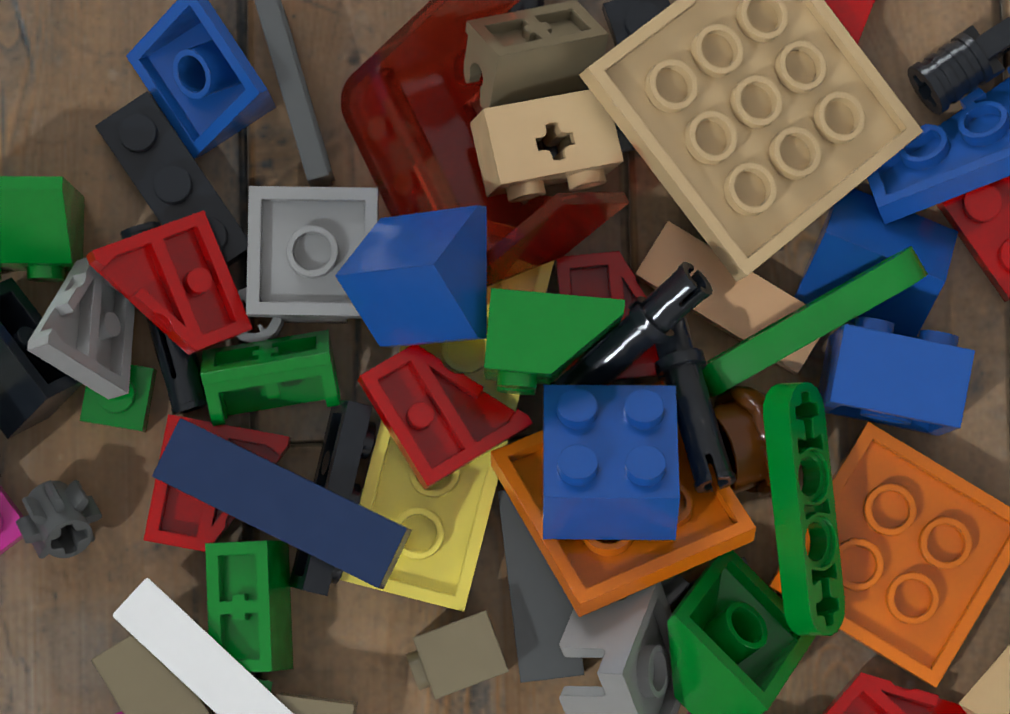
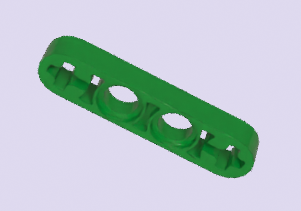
[702,246,928,398]
[763,382,845,636]

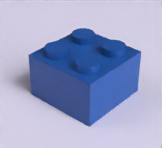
[818,317,975,436]
[543,385,680,540]

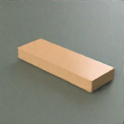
[635,221,819,375]

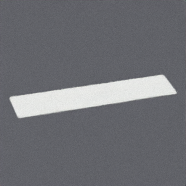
[113,578,293,714]

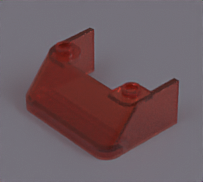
[341,0,629,287]

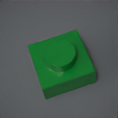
[80,365,157,432]

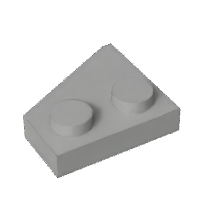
[27,258,135,400]

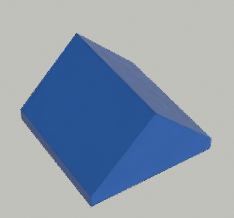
[126,0,276,159]
[794,189,958,337]
[335,205,487,347]

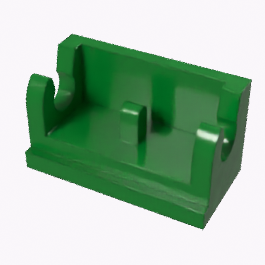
[200,329,341,426]
[205,540,293,673]

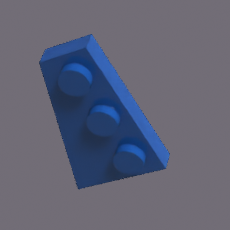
[867,66,1010,224]

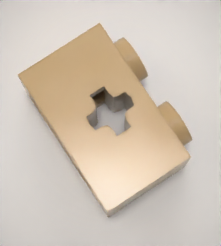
[470,89,624,203]

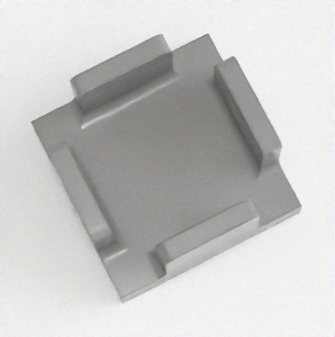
[246,186,379,324]
[559,582,681,714]

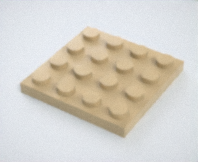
[579,0,923,282]

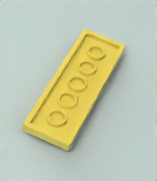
[340,209,560,612]

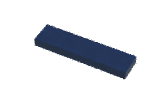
[152,418,412,589]

